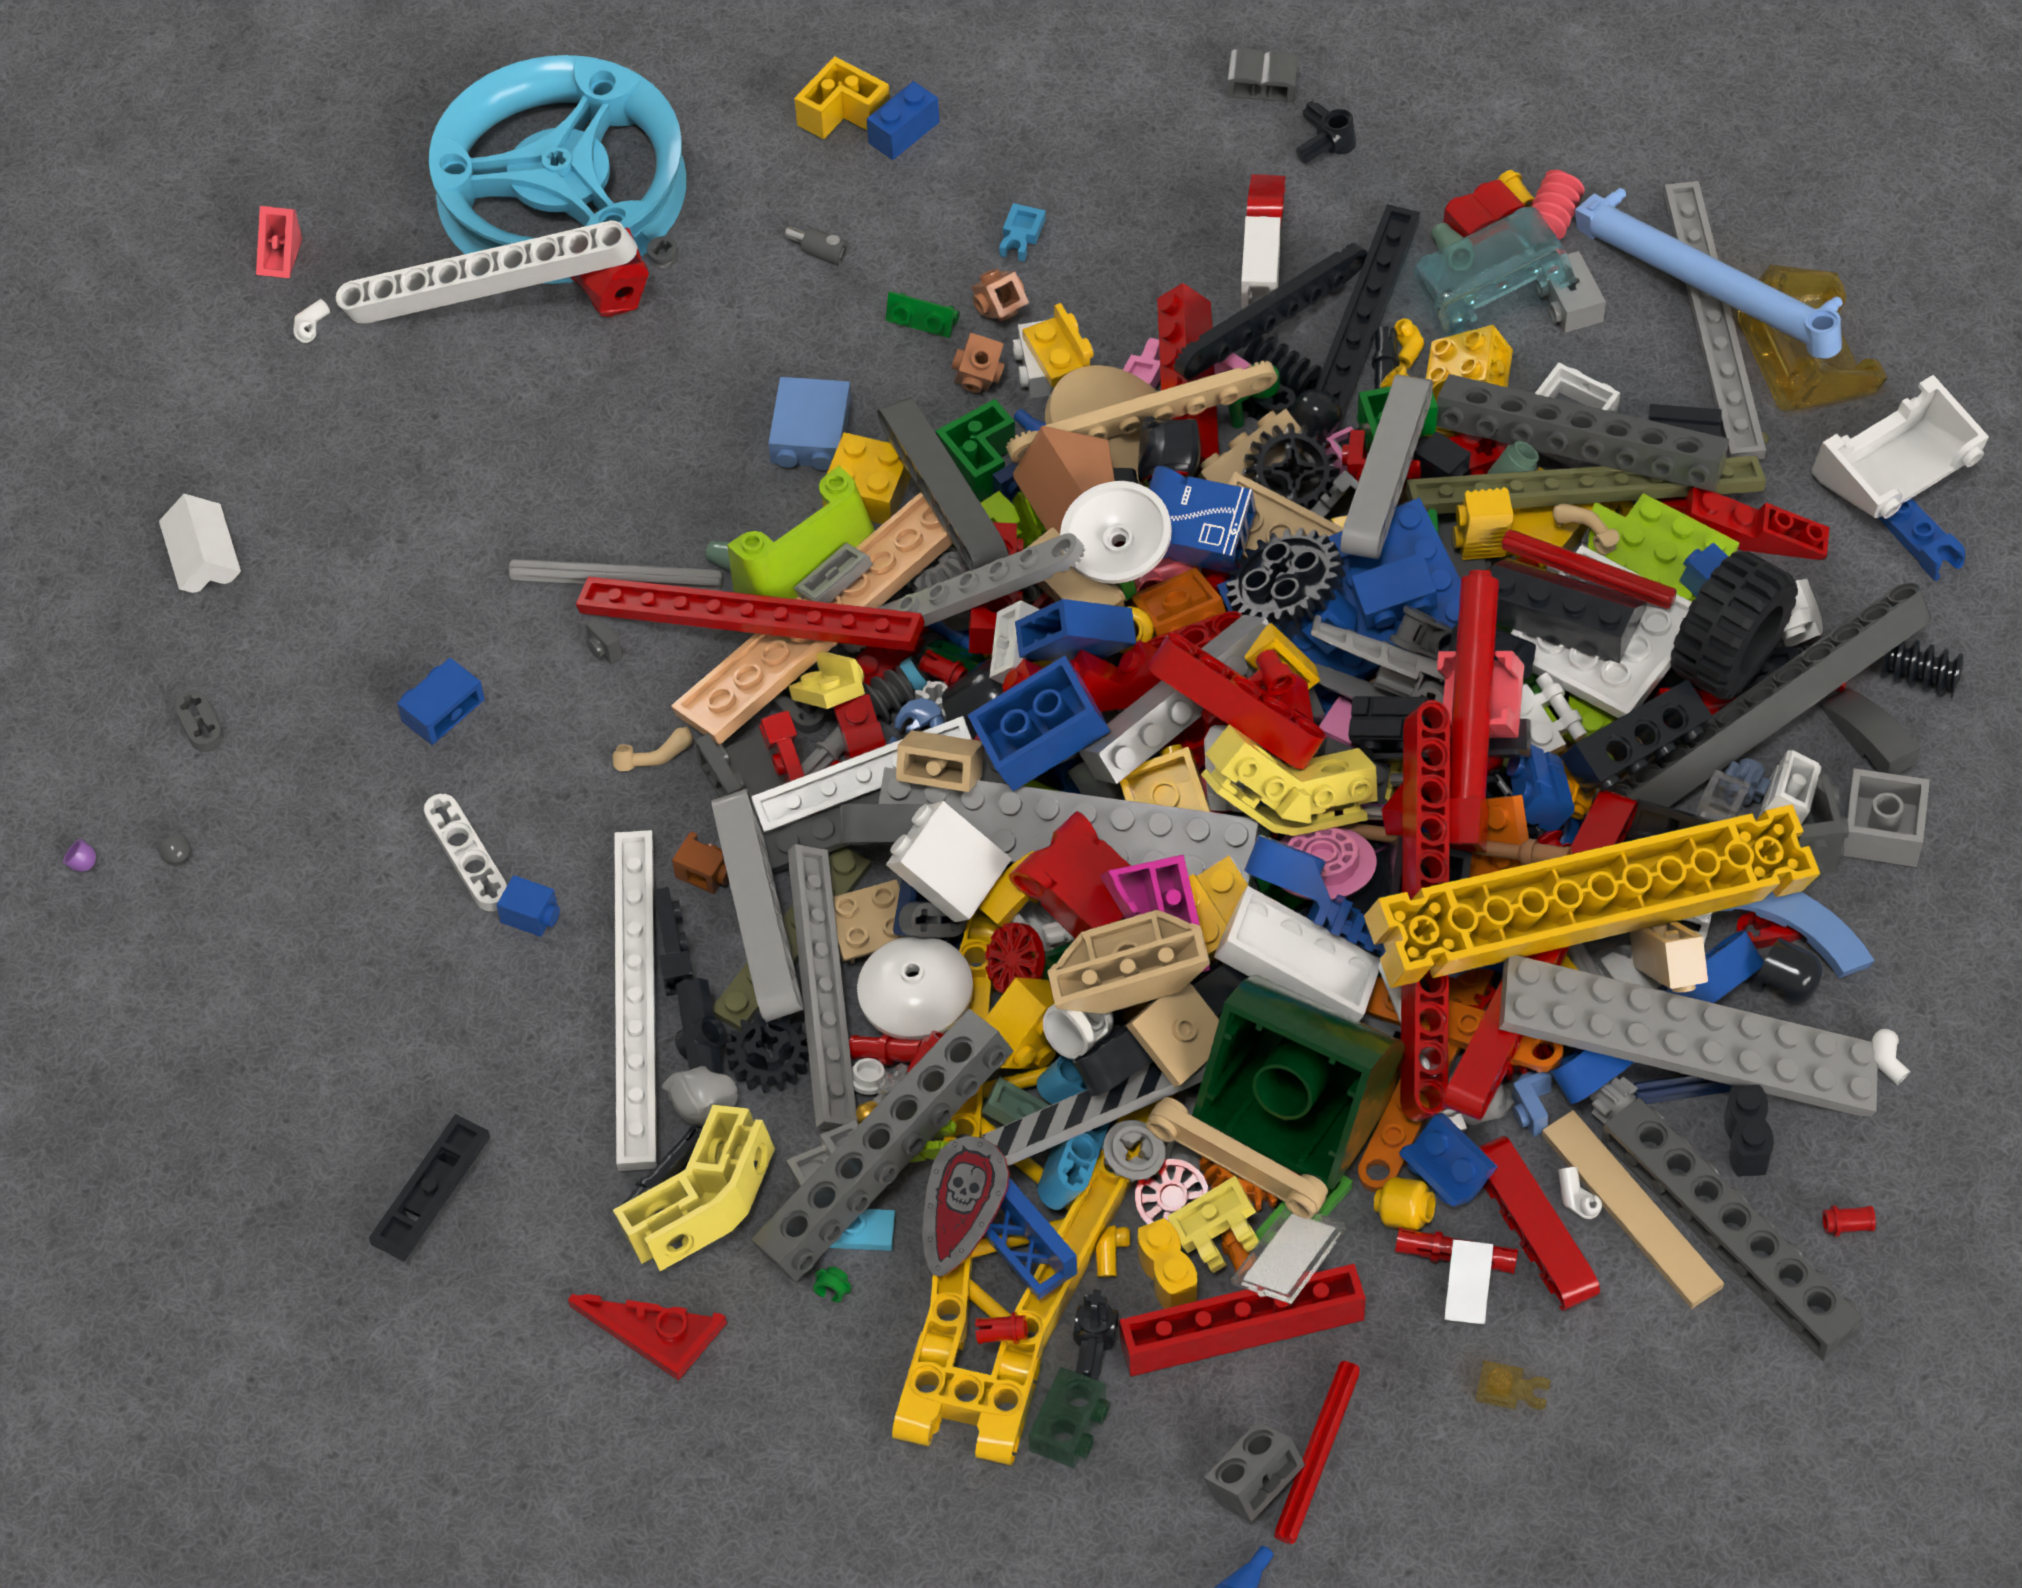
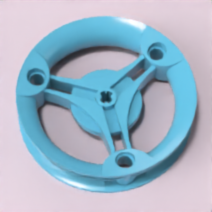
[429,55,686,284]

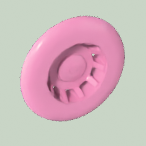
[1279,826,1377,901]

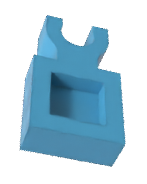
[999,203,1046,262]

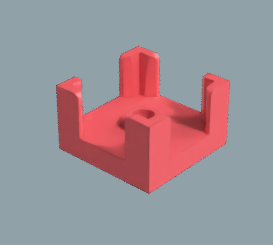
[1437,651,1524,738]

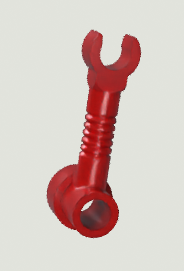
[1201,650,1296,726]

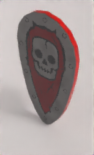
[922,1136,1010,1276]

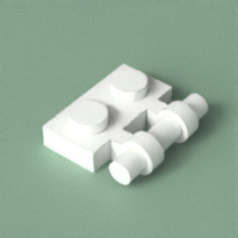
[1520,673,1588,754]

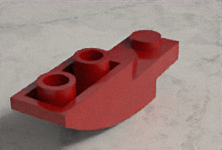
[1685,487,1830,560]

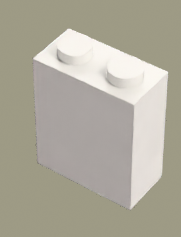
[886,801,1012,922]

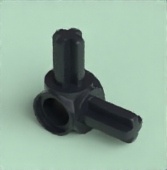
[1296,101,1356,163]
[1073,1289,1119,1383]

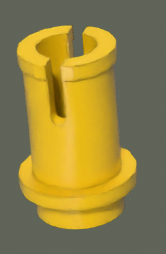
[1498,170,1534,212]

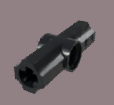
[675,978,727,1074]

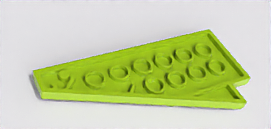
[1565,493,1739,744]

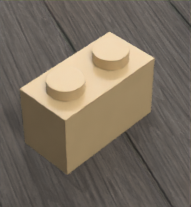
[896,730,984,792]

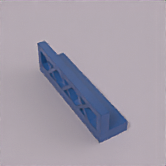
[984,1177,1077,1300]

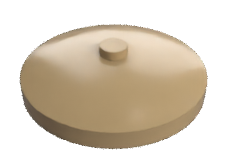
[1045,365,1158,487]

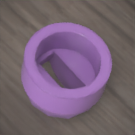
[63,839,96,872]

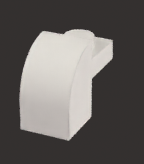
[1782,579,1823,647]

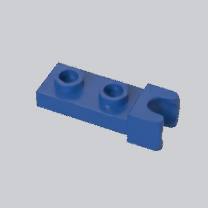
[1879,498,1965,581]

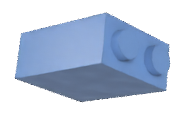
[768,377,852,471]

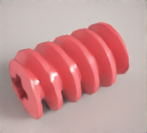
[1522,170,1585,244]

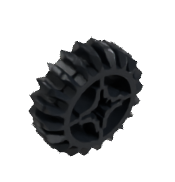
[1242,423,1340,510]

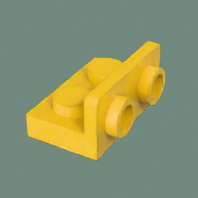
[1022,303,1094,388]

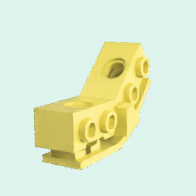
[1201,724,1378,836]
[613,1105,775,1271]

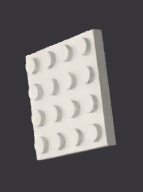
[1511,545,1692,719]

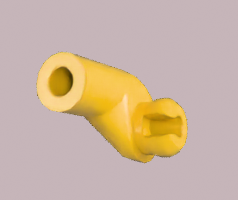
[1096,1225,1130,1278]

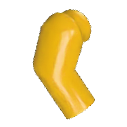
[1394,318,1424,369]

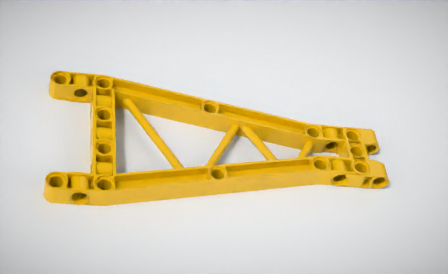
[892,908,1220,1466]

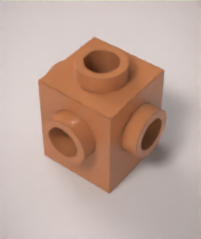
[971,268,1029,321]
[951,333,1004,393]

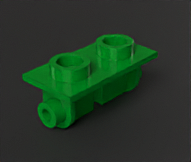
[885,291,960,338]

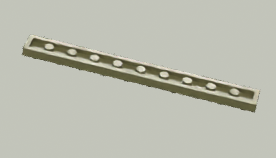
[1405,456,1766,514]

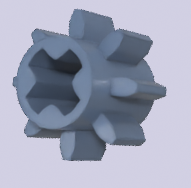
[1720,758,1771,805]

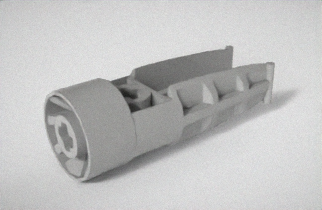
[1311,615,1445,704]

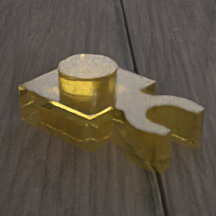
[1475,1360,1551,1410]

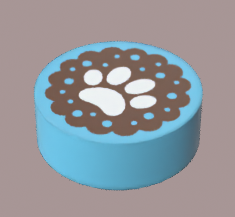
[899,656,929,691]

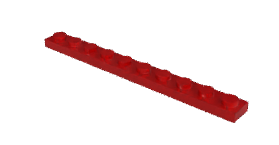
[576,576,925,651]

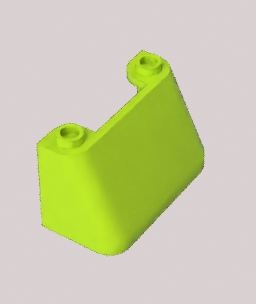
[727,466,875,599]

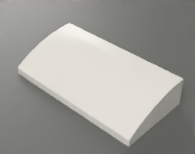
[1214,886,1380,1021]

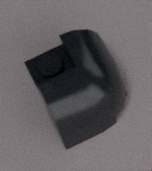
[942,657,1004,740]

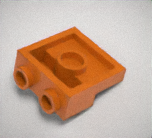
[1130,567,1226,637]
[1469,794,1529,878]

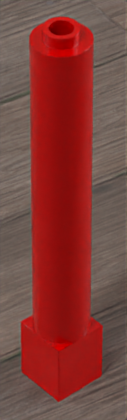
[1449,570,1499,852]

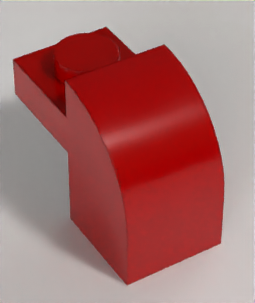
[833,694,886,760]

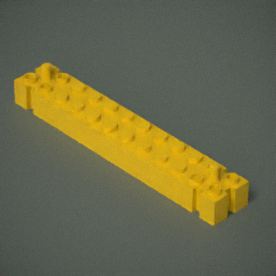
[1364,804,1821,988]

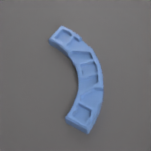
[1721,891,1875,978]

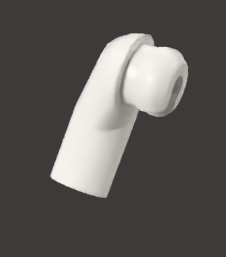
[293,299,330,343]
[1872,1029,1911,1085]
[1558,1167,1602,1219]

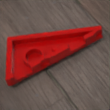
[568,1294,727,1381]

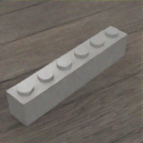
[1078,615,1269,784]

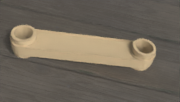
[1146,1097,1328,1219]

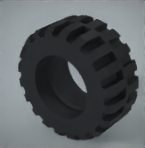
[1670,551,1798,700]

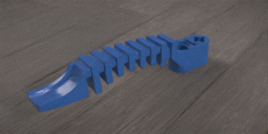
[1244,834,1504,979]

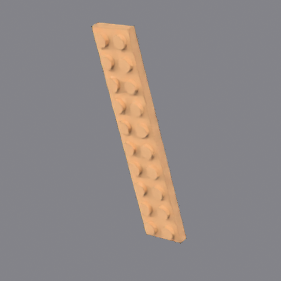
[671,492,953,745]

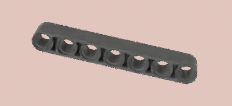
[877,397,1009,571]

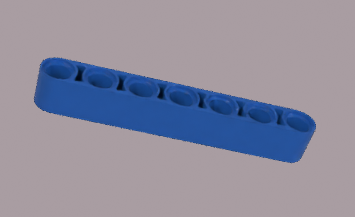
[1550,930,1765,1104]

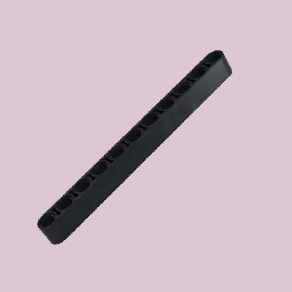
[1073,849,1385,1097]

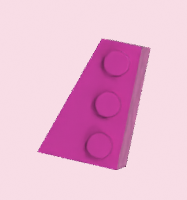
[1099,854,1210,973]

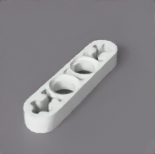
[424,794,507,911]

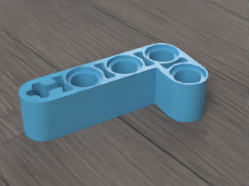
[1036,1056,1111,1210]

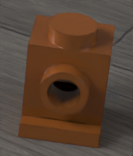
[672,831,729,894]

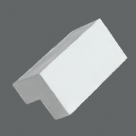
[159,494,241,593]

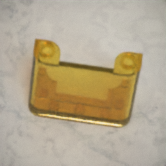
[1738,265,1888,412]

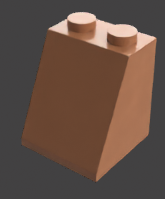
[1013,426,1115,534]

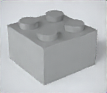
[1843,768,1930,867]

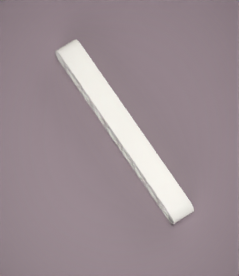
[336,221,637,323]

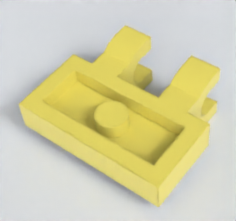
[1167,1176,1261,1273]

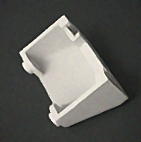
[1811,375,1989,519]

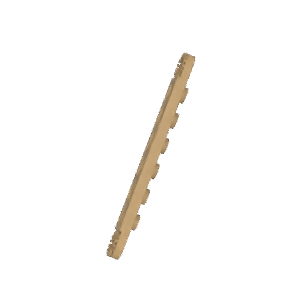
[1006,361,1278,463]

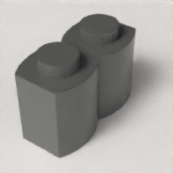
[1227,48,1298,102]

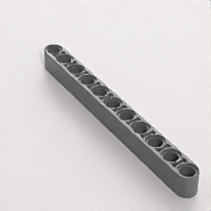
[1608,582,1931,807]

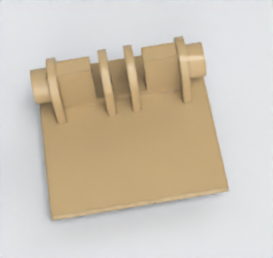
[833,879,906,964]

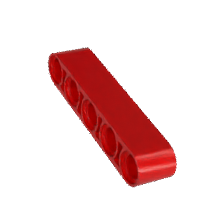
[1148,633,1326,769]
[1479,1135,1600,1311]

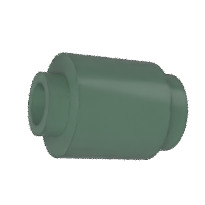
[1488,441,1539,474]

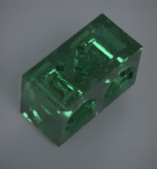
[1028,1367,1110,1468]

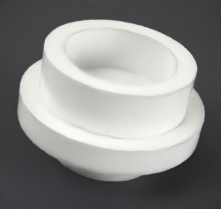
[852,1058,888,1095]

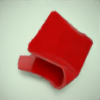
[570,227,649,317]

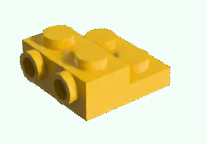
[1120,744,1211,812]
[1189,855,1249,962]

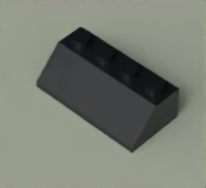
[1490,558,1647,663]

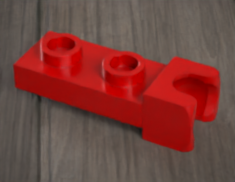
[758,710,805,783]

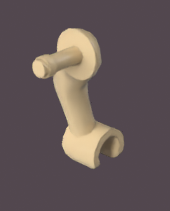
[1553,503,1619,555]
[612,727,693,771]

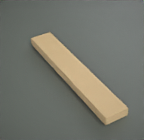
[1541,1110,1724,1309]

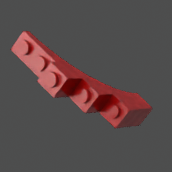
[974,639,1162,749]

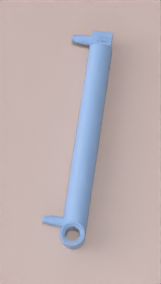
[1575,188,1843,358]

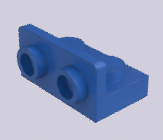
[1399,1113,1498,1207]

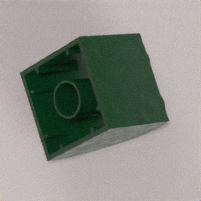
[1192,975,1405,1190]

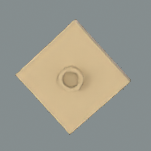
[1126,983,1219,1088]

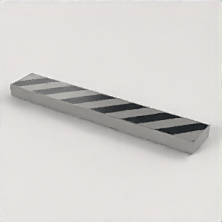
[982,1061,1207,1166]

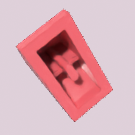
[256,206,302,278]

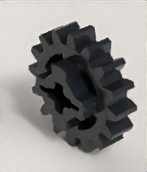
[726,1012,809,1093]

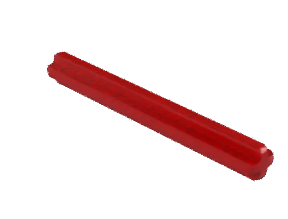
[1502,529,1677,609]
[1274,1361,1360,1544]

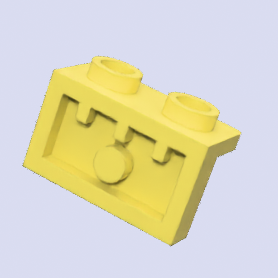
[789,651,865,709]

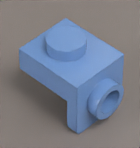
[1512,1071,1552,1137]

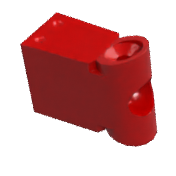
[1009,811,1131,939]

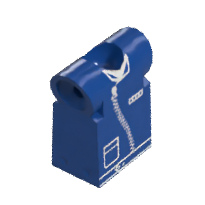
[1148,466,1257,574]

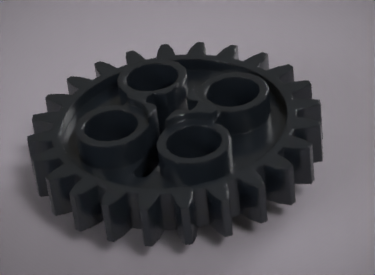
[1226,528,1346,631]

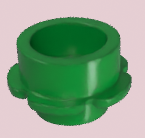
[813,1267,851,1303]

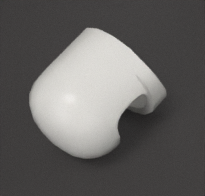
[1043,1004,1114,1059]

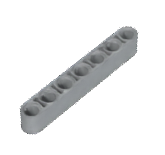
[1340,374,1433,559]
[711,788,804,1022]

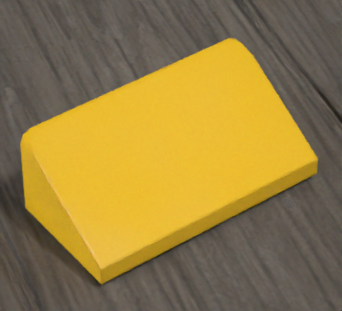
[1244,623,1321,690]

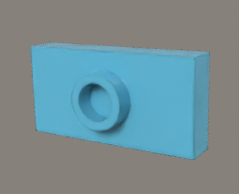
[829,1209,896,1251]

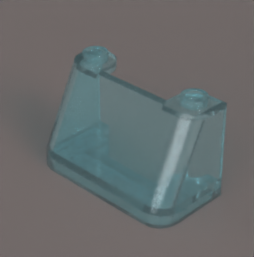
[1414,207,1577,337]

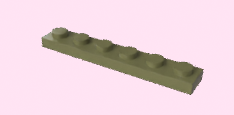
[712,847,871,1032]

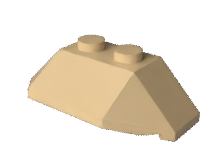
[1048,910,1210,1014]

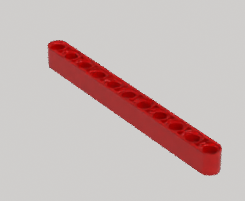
[1400,700,1450,1122]
[1442,790,1638,1121]

